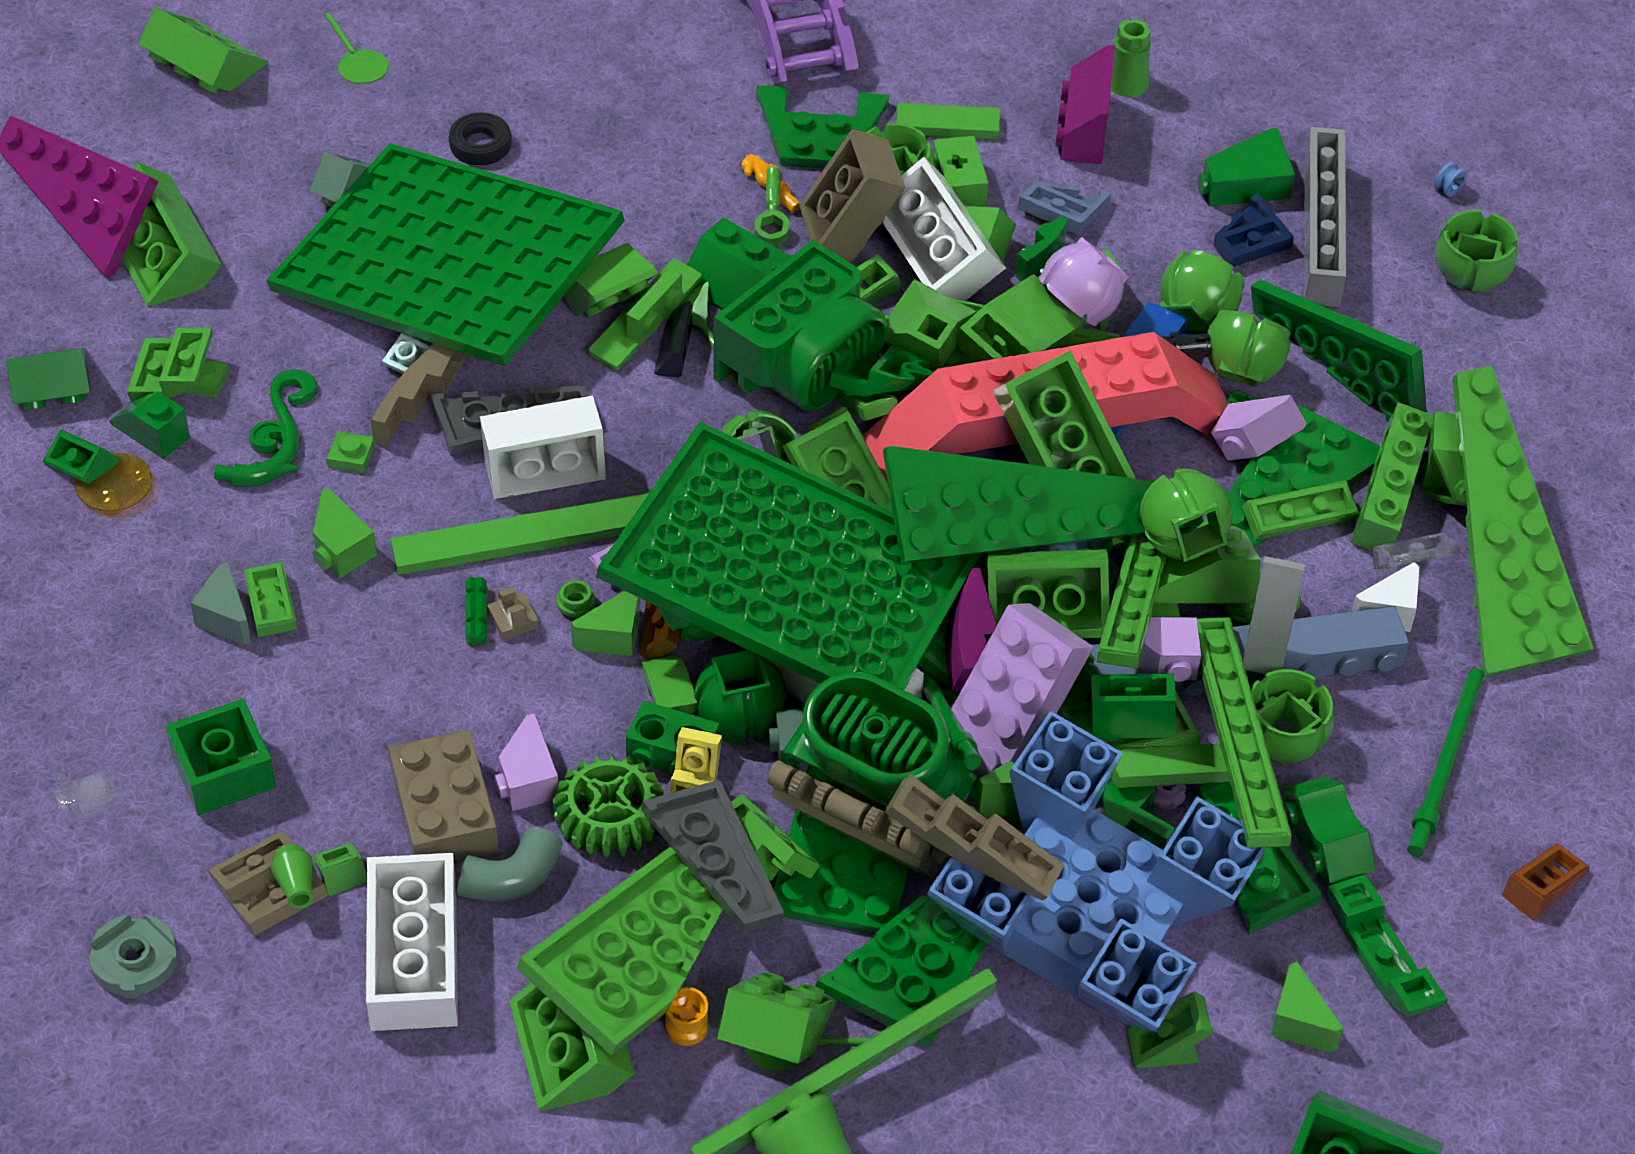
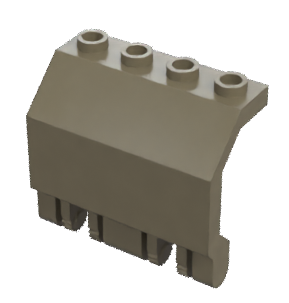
[767,760,977,879]

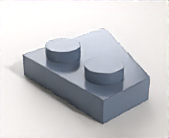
[1017,181,1112,235]

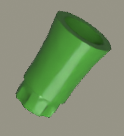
[1111,19,1151,97]

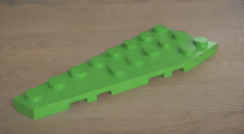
[516,794,772,1055]

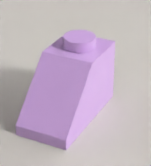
[1211,395,1307,461]
[1138,617,1201,682]
[494,713,559,811]

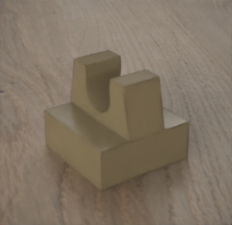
[487,586,539,641]

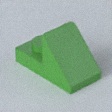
[744,810,820,882]
[1127,991,1213,1068]

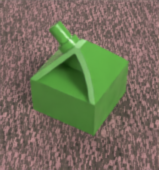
[1421,411,1467,506]

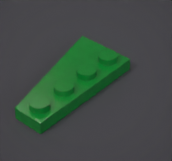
[1197,782,1322,934]

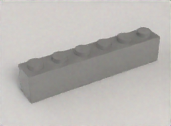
[1304,127,1346,307]

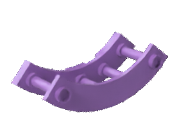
[747,0,859,84]

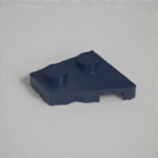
[1213,194,1294,267]

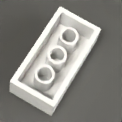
[883,157,1006,301]
[366,853,458,1031]

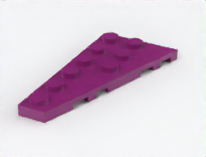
[0,115,159,278]

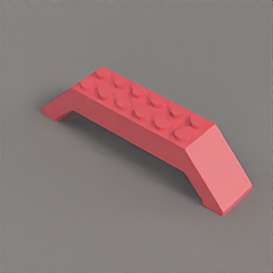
[862,332,1228,482]

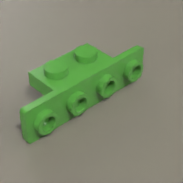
[589,258,702,371]

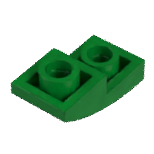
[1015,216,1068,282]

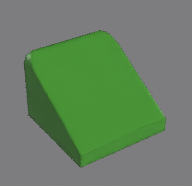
[312,843,367,896]

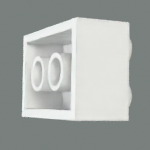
[480,395,606,499]

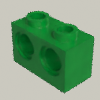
[625,700,720,775]

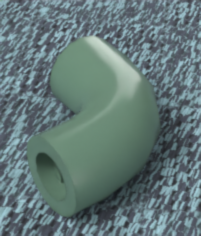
[457,827,563,903]

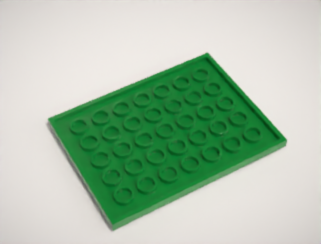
[596,422,980,690]

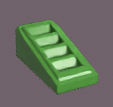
[857,254,901,304]

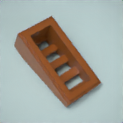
[1502,843,1590,920]

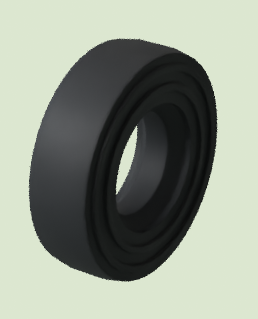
[449,112,512,166]

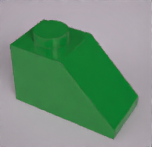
[109,391,190,459]

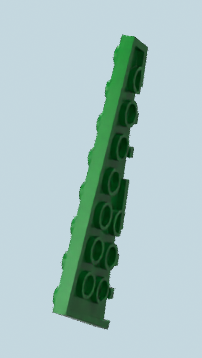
[883,446,1203,564]

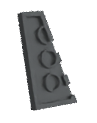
[641,780,784,934]

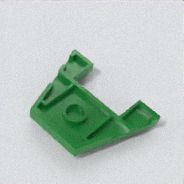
[756,85,889,169]

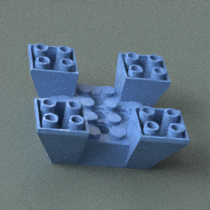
[927,711,1267,1032]

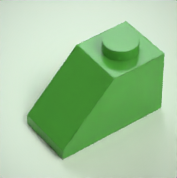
[313,487,377,579]

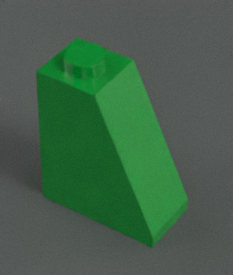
[1198,128,1295,206]

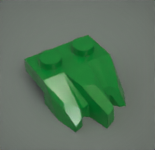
[829,346,934,397]

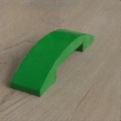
[1327,874,1448,1017]

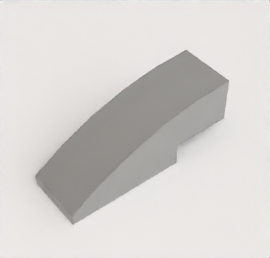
[1243,556,1305,674]

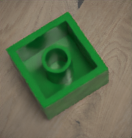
[165,698,276,816]

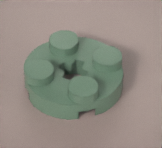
[89,915,178,999]

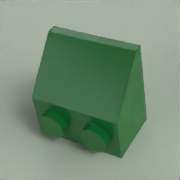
[6,347,91,410]

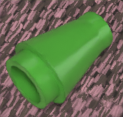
[270,845,314,909]

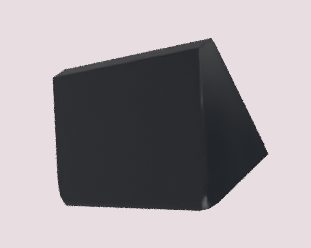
[654,301,693,378]

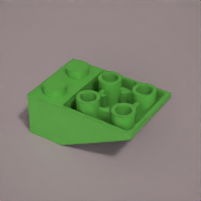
[957,274,1087,362]

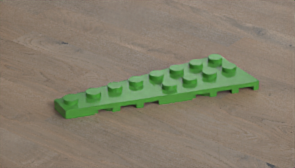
[1452,365,1594,678]

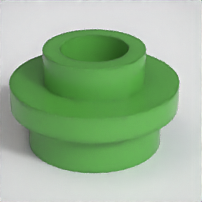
[556,580,596,617]

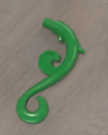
[214,369,317,487]

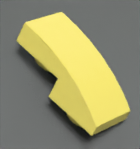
[670,727,722,793]

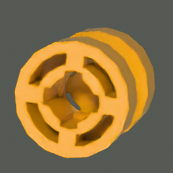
[665,987,708,1046]

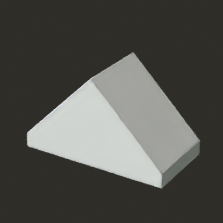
[1352,562,1419,632]

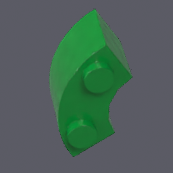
[1282,776,1376,884]

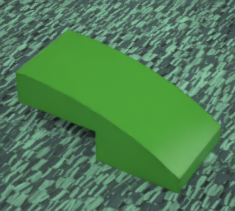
[641,654,698,714]

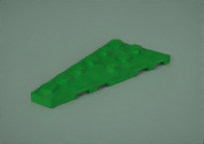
[1227,403,1380,548]

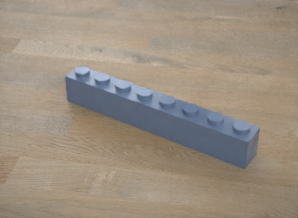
[1091,606,1409,696]

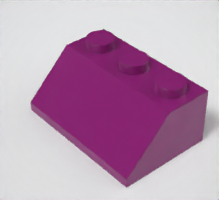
[1055,45,1115,164]

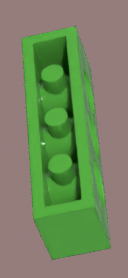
[1351,402,1434,555]

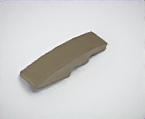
[371,344,467,447]
[884,774,1064,900]

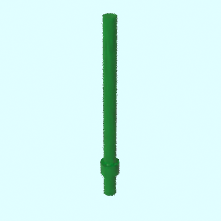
[917,665,981,770]
[1407,668,1484,857]

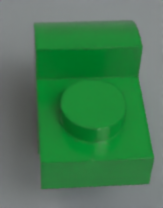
[1100,779,1176,850]

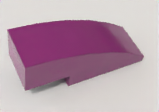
[946,568,997,691]

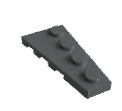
[430,385,589,457]

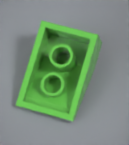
[1155,526,1261,603]

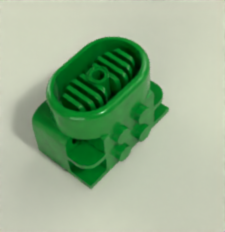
[713,240,887,412]
[780,672,978,856]

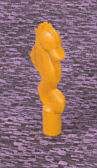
[741,154,801,214]

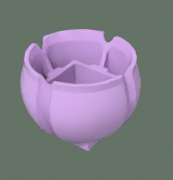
[1039,237,1129,326]

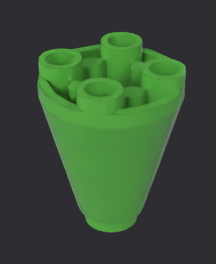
[751,1092,852,1154]

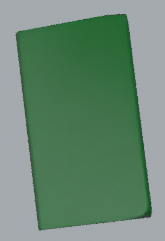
[43,429,121,484]

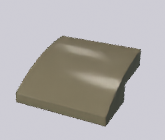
[208,830,328,936]

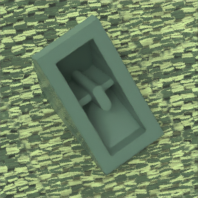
[191,562,251,645]

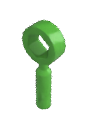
[754,167,790,246]

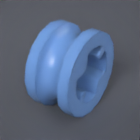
[1434,162,1468,197]

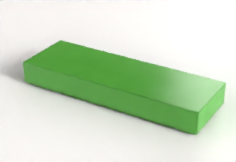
[897,103,1000,140]
[1242,480,1360,540]
[1111,744,1230,788]

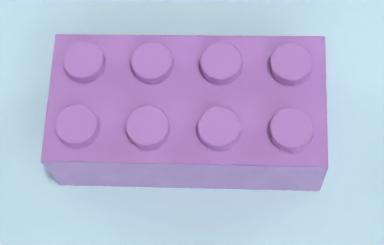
[949,603,1094,778]

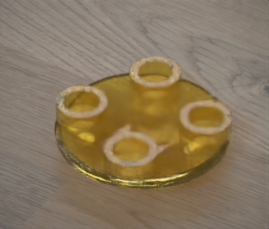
[75,453,153,516]

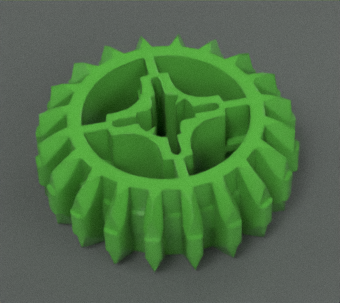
[553,753,664,860]

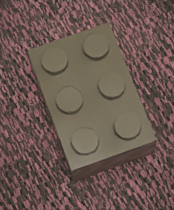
[799,129,906,262]
[388,729,499,864]

